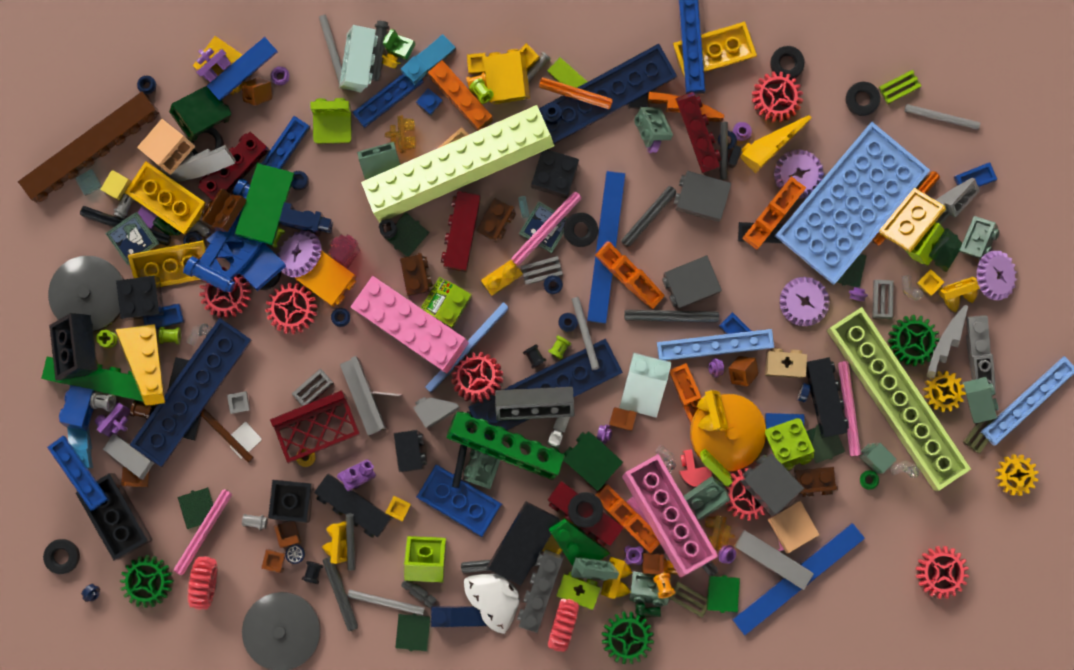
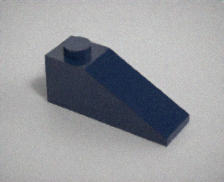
[431,606,491,627]

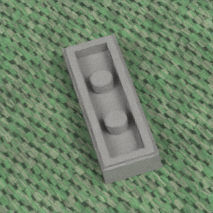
[103,434,154,479]

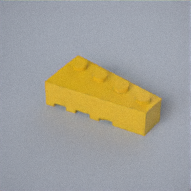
[116,324,165,406]

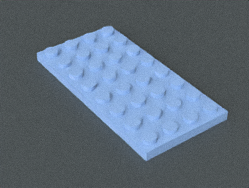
[775,122,930,285]

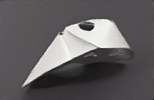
[464,574,520,634]

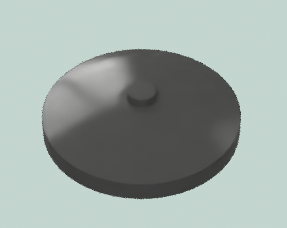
[48,256,124,332]
[242,592,321,670]

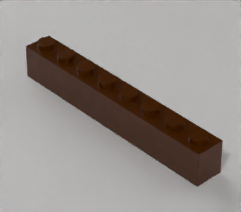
[18,92,159,203]

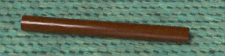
[201,408,254,463]

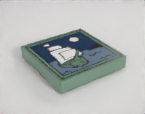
[519,202,568,254]
[105,212,159,265]

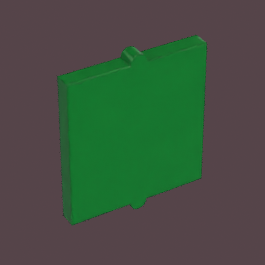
[707,575,740,613]

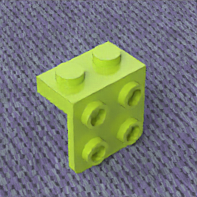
[310,98,352,144]
[765,418,815,470]

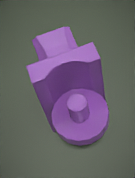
[196,48,231,82]
[95,402,130,437]
[337,459,376,491]

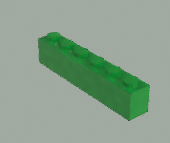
[41,356,164,405]

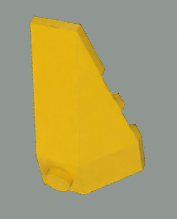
[740,115,812,174]

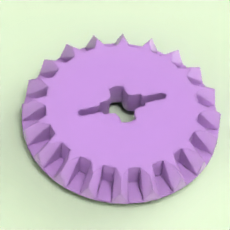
[774,149,824,199]
[277,230,321,277]
[977,251,1017,300]
[780,277,830,326]

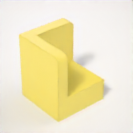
[100,170,132,201]

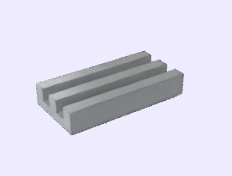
[521,256,563,285]
[872,280,894,319]
[292,368,333,406]

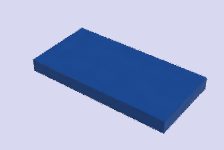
[206,227,286,291]
[416,464,502,537]

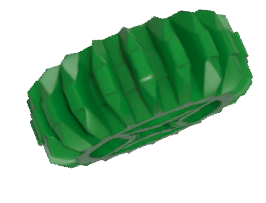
[887,315,940,367]
[120,555,174,608]
[601,611,654,665]

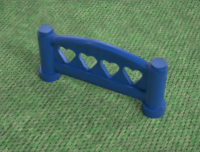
[183,178,262,293]

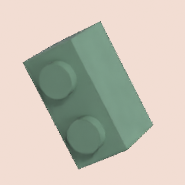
[357,142,401,180]
[963,377,999,424]
[860,443,897,473]

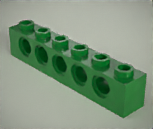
[446,411,565,481]

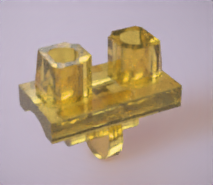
[385,115,416,153]
[705,515,735,551]

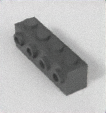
[495,387,574,420]
[517,549,563,633]

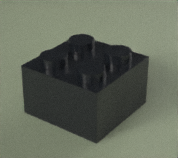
[531,149,579,199]
[116,275,164,321]
[394,430,427,472]
[268,480,314,523]

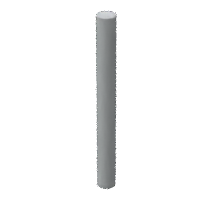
[319,15,342,84]
[904,104,980,130]
[572,297,600,370]
[347,590,425,615]

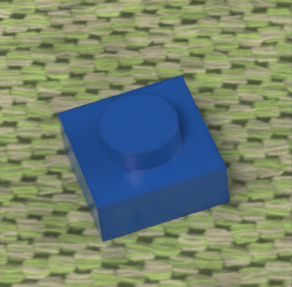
[416,88,443,116]

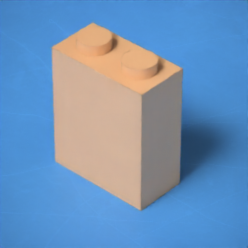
[137,119,195,175]

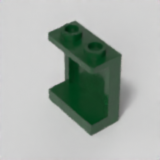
[169,86,232,142]
[563,431,623,491]

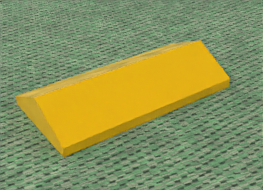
[673,21,757,78]
[125,161,206,234]
[128,240,207,287]

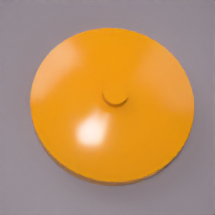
[690,394,766,471]

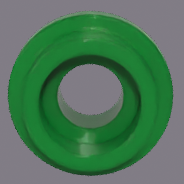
[859,470,879,490]

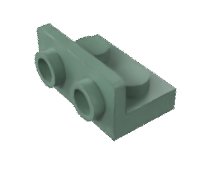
[634,107,673,147]
[959,216,1000,260]
[463,449,500,489]
[683,476,730,521]
[571,558,619,580]
[629,571,671,607]

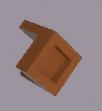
[241,77,273,106]
[728,356,759,386]
[609,407,637,431]
[121,466,149,487]
[274,521,301,548]
[261,549,286,573]
[642,553,664,574]

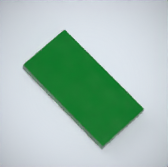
[235,163,295,245]

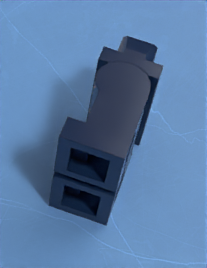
[279,202,333,236]

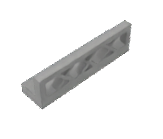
[340,356,386,436]

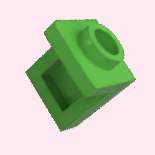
[383,29,416,60]

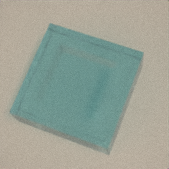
[75,169,102,196]
[518,196,529,218]

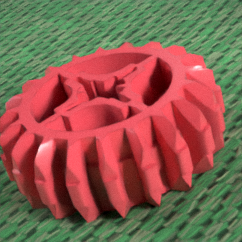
[752,71,803,123]
[199,267,252,319]
[265,283,318,334]
[451,352,503,404]
[724,468,765,521]
[916,546,969,599]
[188,556,218,610]
[548,599,579,652]

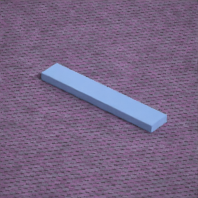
[425,302,509,392]
[657,329,774,361]
[981,356,1074,446]

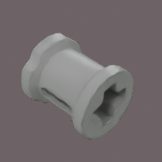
[90,391,116,412]

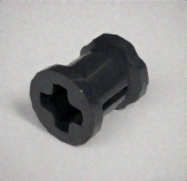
[379,219,397,238]
[523,344,547,369]
[302,561,324,584]

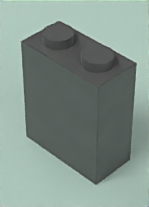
[673,171,731,222]
[662,255,722,309]
[740,454,804,516]

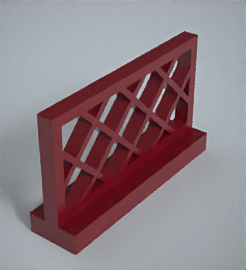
[270,390,360,464]

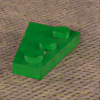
[549,519,610,566]

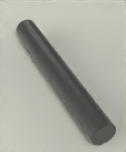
[720,121,728,179]
[346,514,355,571]

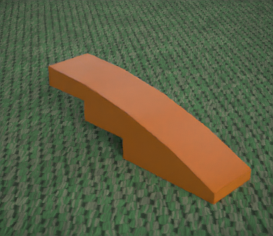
[648,92,724,122]
[742,176,806,250]
[595,242,665,309]
[669,363,702,425]
[595,483,660,554]

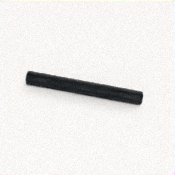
[80,206,171,246]

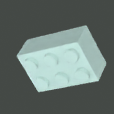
[339,25,378,92]

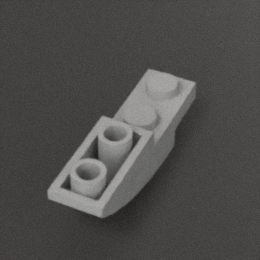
[966,315,996,393]

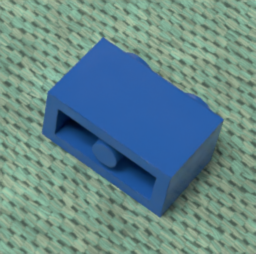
[59,385,95,431]

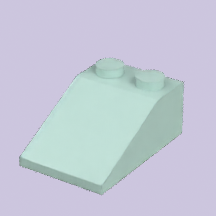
[619,352,672,418]

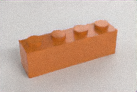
[428,60,493,131]

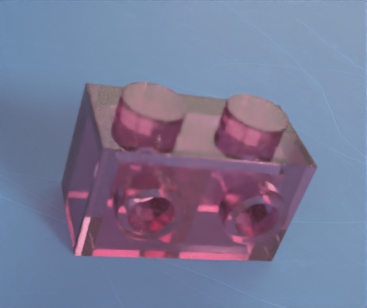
[328,234,361,269]

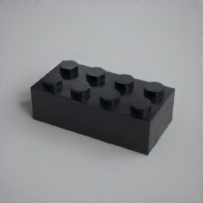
[76,473,153,561]

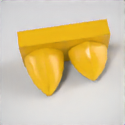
[481,260,523,296]
[938,277,980,313]
[697,390,729,431]
[322,521,347,564]
[600,557,632,599]

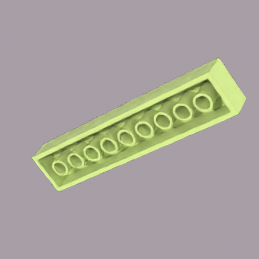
[361,105,554,223]
[826,307,971,491]

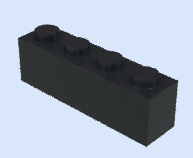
[806,357,849,439]
[314,474,392,538]

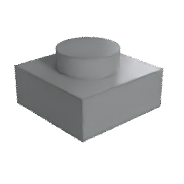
[227,391,250,414]

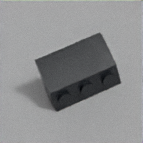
[49,313,98,381]

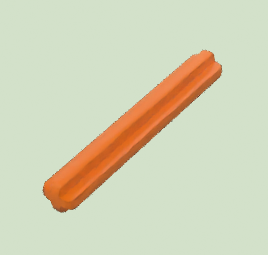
[539,78,613,109]

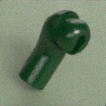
[153,216,181,235]
[635,603,661,618]

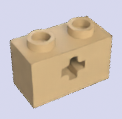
[765,348,807,378]

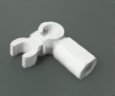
[547,417,570,448]

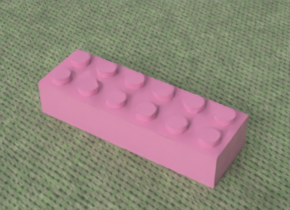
[351,276,469,374]
[622,454,718,578]

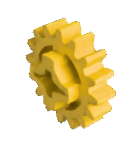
[922,370,966,412]
[995,454,1039,496]

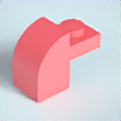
[679,449,713,487]

